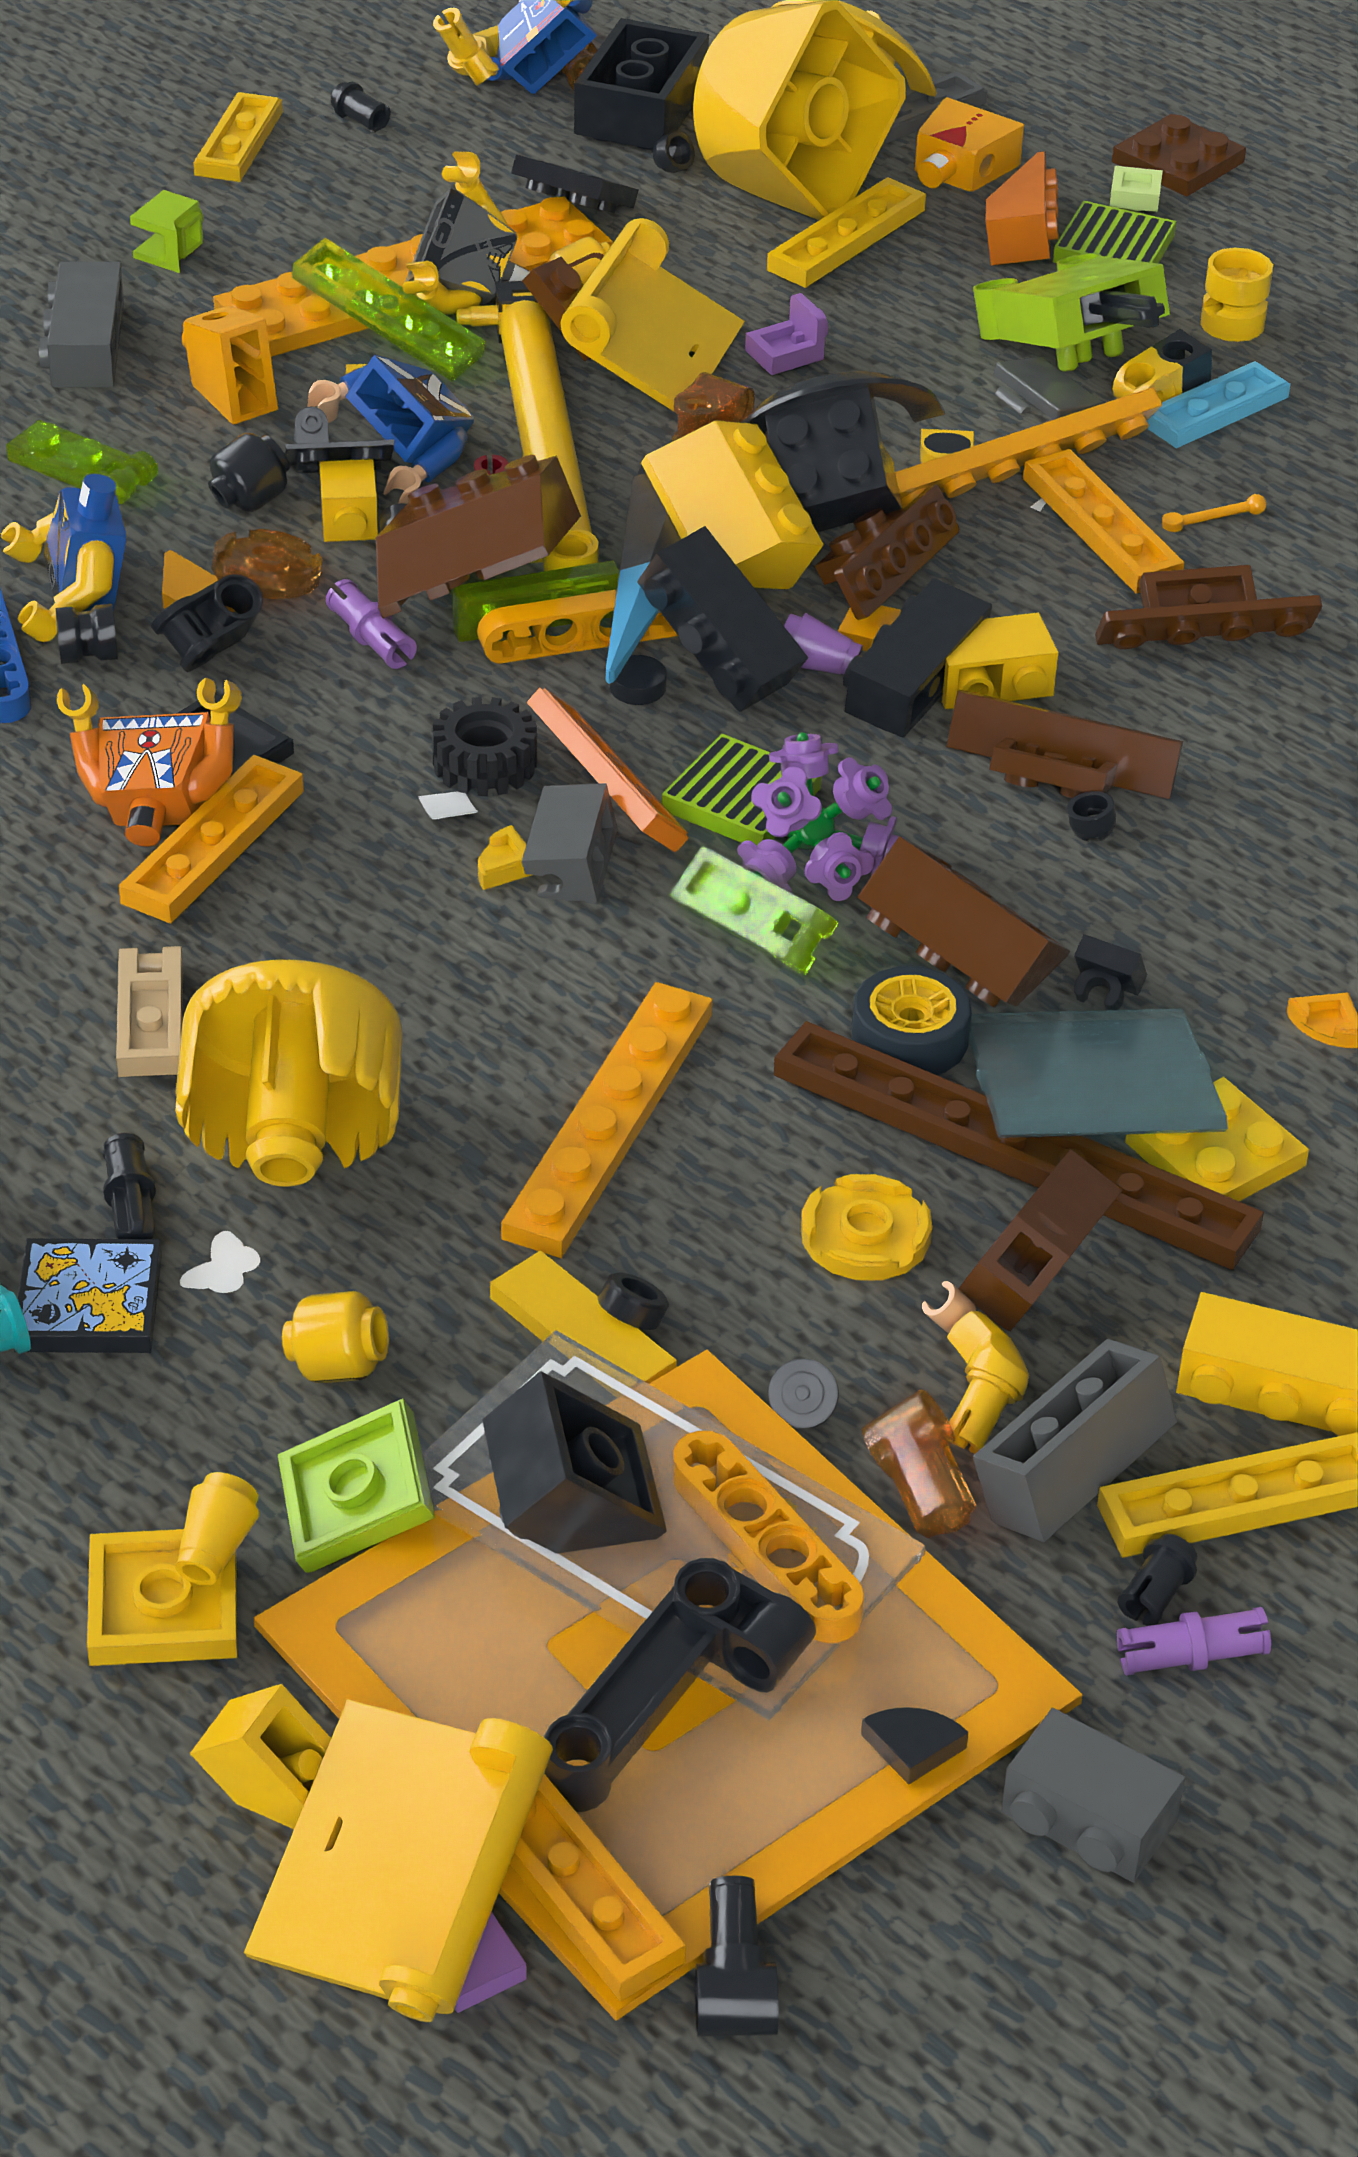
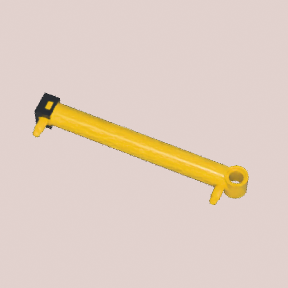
[456,281,599,599]

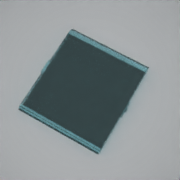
[969,1009,1228,1138]

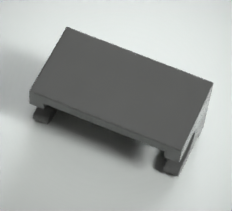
[522,783,618,904]

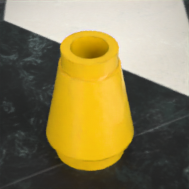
[175,1472,259,1586]

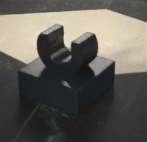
[1074,934,1147,1013]

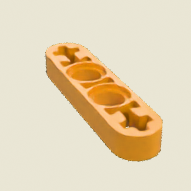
[477,589,679,664]
[673,1431,864,1643]

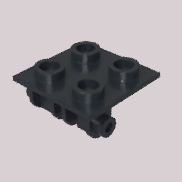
[285,406,395,473]

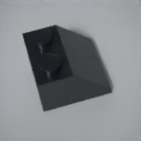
[482,1371,667,1554]

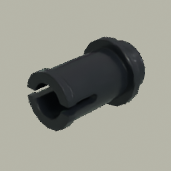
[331,81,391,132]
[1117,1534,1197,1626]

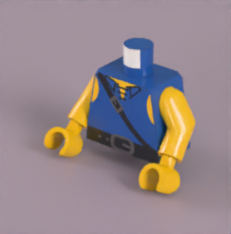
[1,474,126,642]

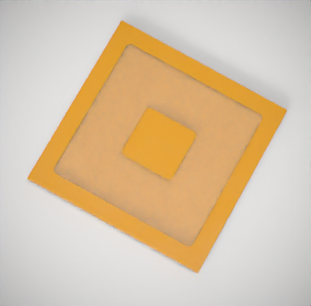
[253,1349,1083,2021]

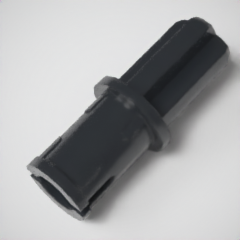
[103,1133,156,1239]

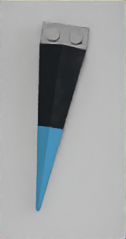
[606,464,681,684]

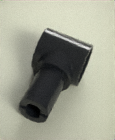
[695,1875,779,2037]

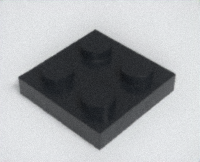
[511,154,639,213]

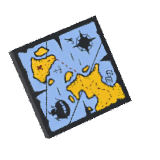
[14,1238,162,1353]

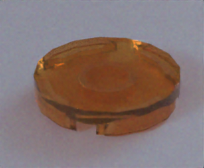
[211,529,323,599]

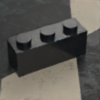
[637,526,809,712]
[843,578,992,738]

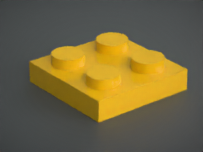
[1125,1077,1309,1201]
[87,1529,238,1666]

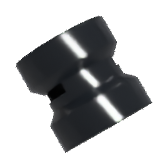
[55,604,118,664]

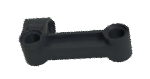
[544,1558,816,1812]

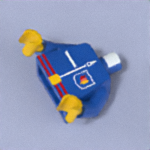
[461,0,597,94]

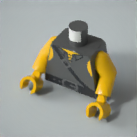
[403,151,531,315]

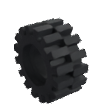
[432,697,537,796]

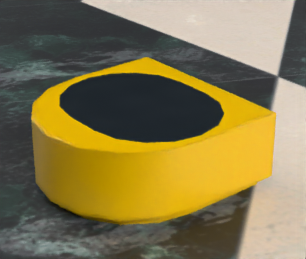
[920,429,974,463]

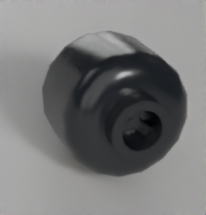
[208,433,290,512]

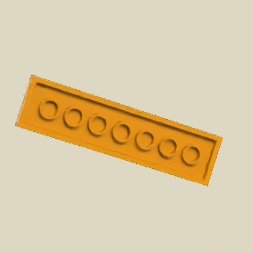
[213,196,613,357]

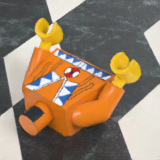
[57,678,242,847]

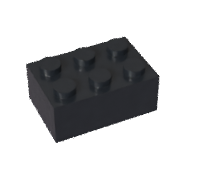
[574,18,709,150]

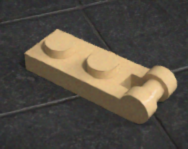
[116,946,183,1077]

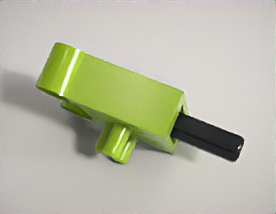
[973,253,1170,372]

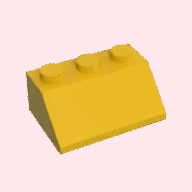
[641,421,824,589]

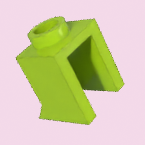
[130,190,204,273]

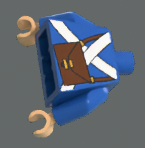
[307,355,474,504]

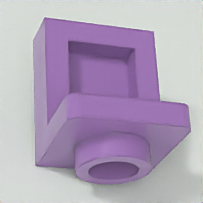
[745,293,828,375]

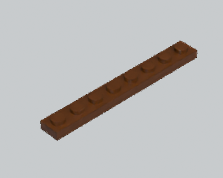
[774,1021,1264,1270]

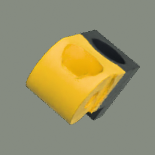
[1112,329,1212,403]

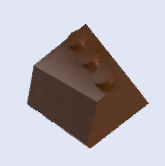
[376,455,581,619]
[857,836,1070,1008]

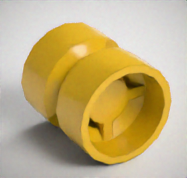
[1200,247,1273,342]

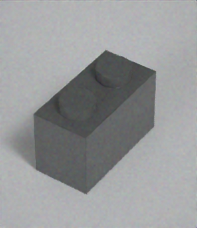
[1001,1707,1185,1883]

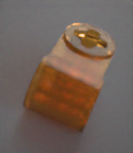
[671,372,755,442]

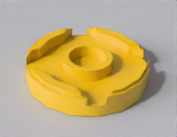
[801,1174,932,1280]

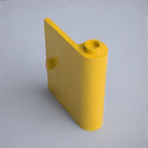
[561,218,745,418]
[244,1699,553,2022]

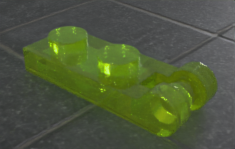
[6,420,158,504]
[669,846,839,975]

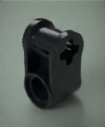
[151,574,263,672]

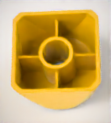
[693,0,906,220]

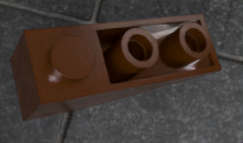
[958,1149,1122,1332]

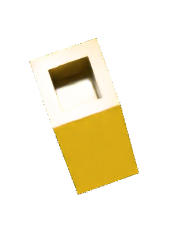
[942,612,1059,709]

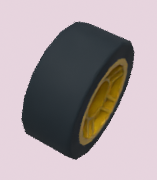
[852,966,972,1075]

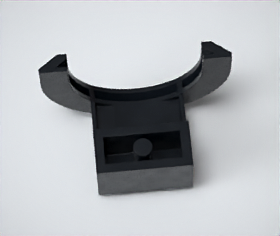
[741,371,945,532]

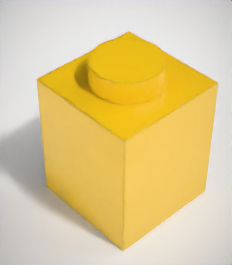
[319,459,378,542]

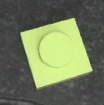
[1110,166,1163,212]

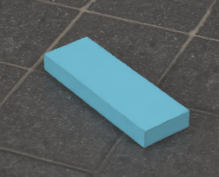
[1147,361,1291,448]

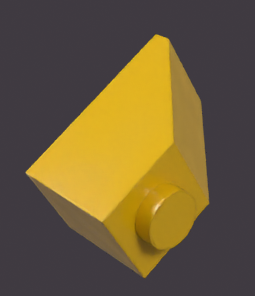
[190,1684,331,1829]

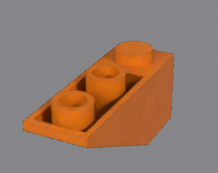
[985,151,1059,266]

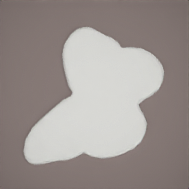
[180,1231,260,1293]

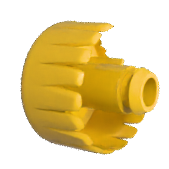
[175,960,403,1187]

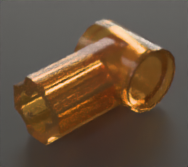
[862,1389,977,1538]

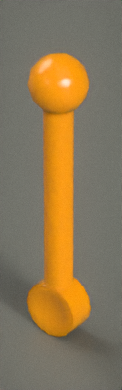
[1162,494,1267,532]

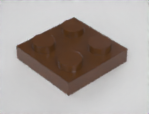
[1112,113,1246,197]

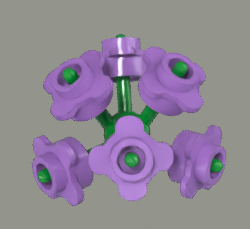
[737,732,903,901]

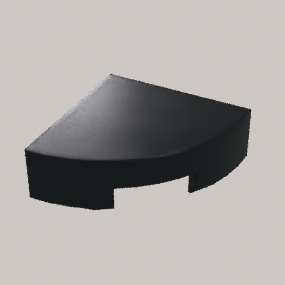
[861,1707,969,1785]

